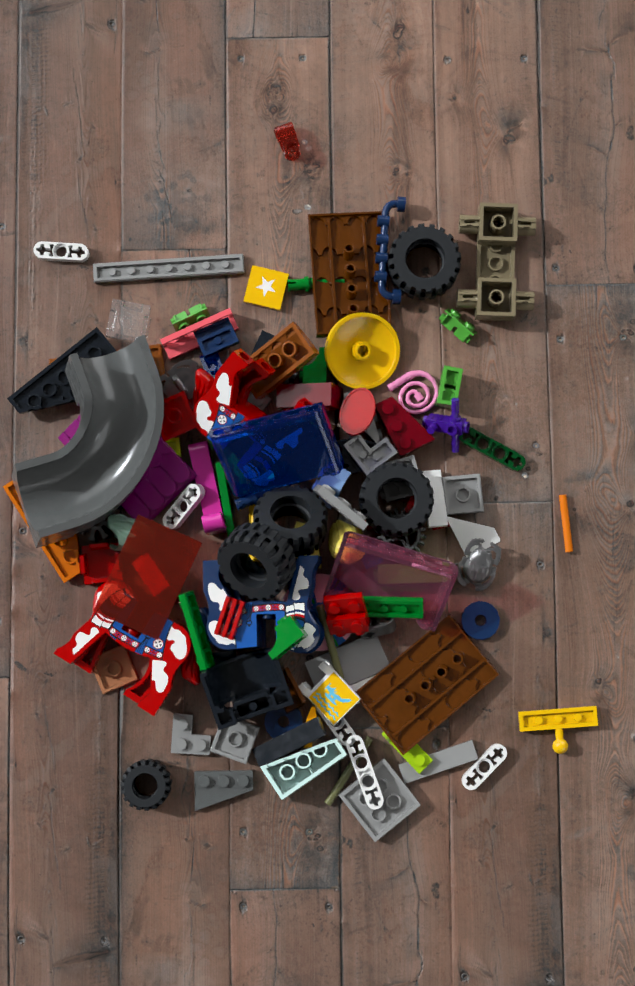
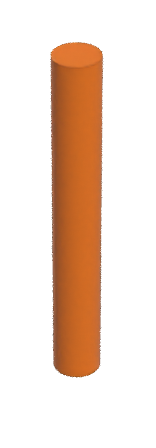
[559,494,573,552]

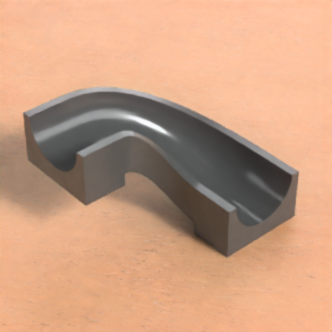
[11,335,164,548]

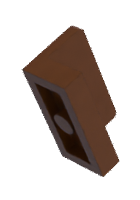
[272,667,306,714]

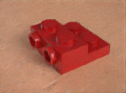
[323,592,370,637]

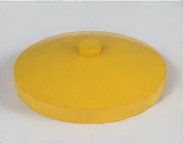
[325,312,400,389]

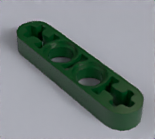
[459,427,526,472]

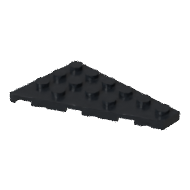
[7,327,116,414]

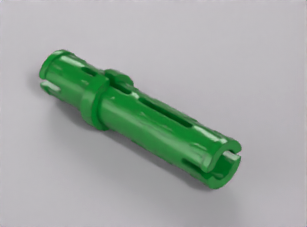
[287,276,345,292]

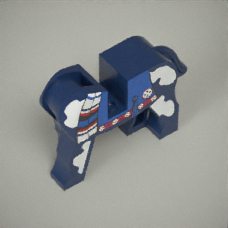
[199,555,325,654]

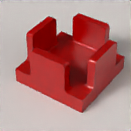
[161,391,196,441]
[80,543,124,585]

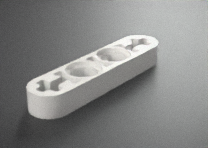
[346,735,384,810]

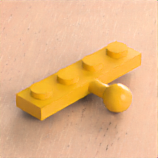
[518,706,598,754]

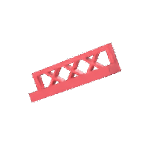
[160,308,239,361]

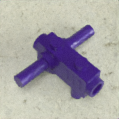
[422,398,470,453]

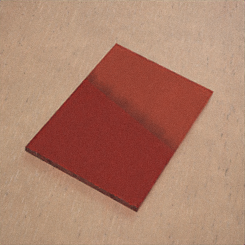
[93,514,202,640]

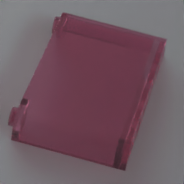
[323,531,458,632]

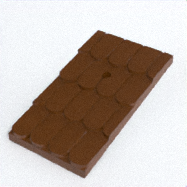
[308,211,392,338]
[356,614,499,755]

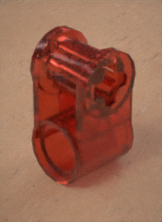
[273,122,300,161]

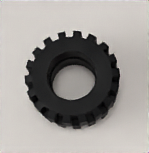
[120,759,172,811]

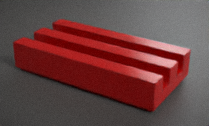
[214,596,246,640]

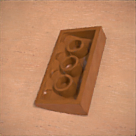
[242,322,320,399]

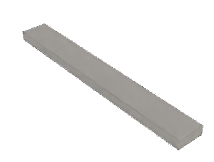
[93,254,245,284]

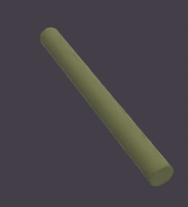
[316,604,344,679]
[324,736,373,806]

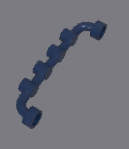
[374,196,406,305]

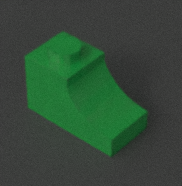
[299,347,327,384]
[268,615,308,660]

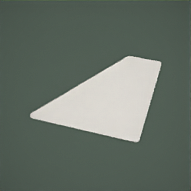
[447,517,500,558]

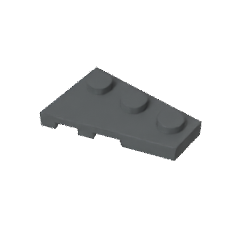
[194,770,253,811]

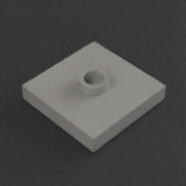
[442,474,484,515]
[210,721,260,764]

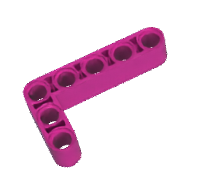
[188,441,227,536]

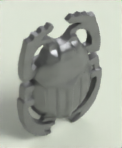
[160,359,198,399]
[457,538,501,591]

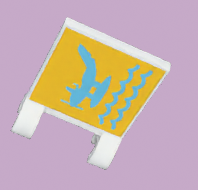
[298,660,361,726]

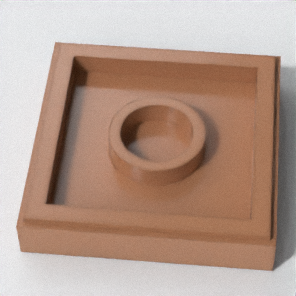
[90,645,139,694]

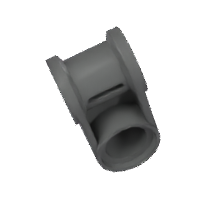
[361,617,396,639]

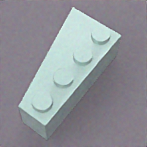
[260,738,348,800]

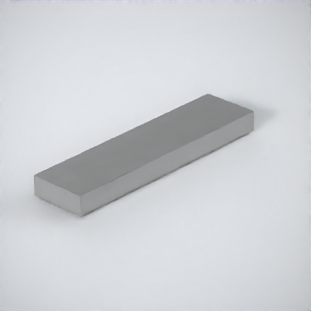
[398,740,478,784]

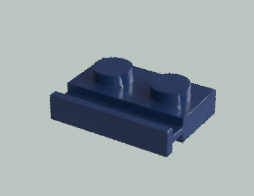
[193,317,240,358]

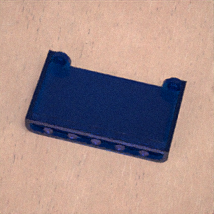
[209,402,344,498]

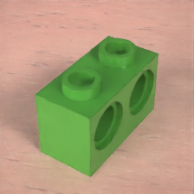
[436,365,463,409]

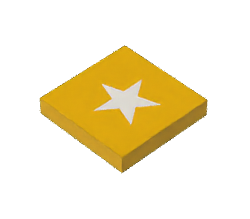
[243,265,289,311]

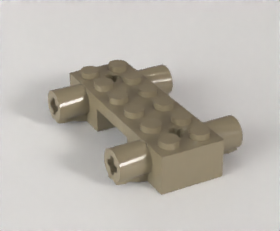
[456,202,536,321]

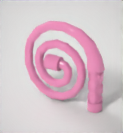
[387,370,439,415]

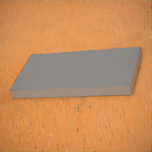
[304,637,389,686]

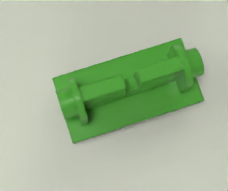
[170,303,210,332]
[439,308,477,343]

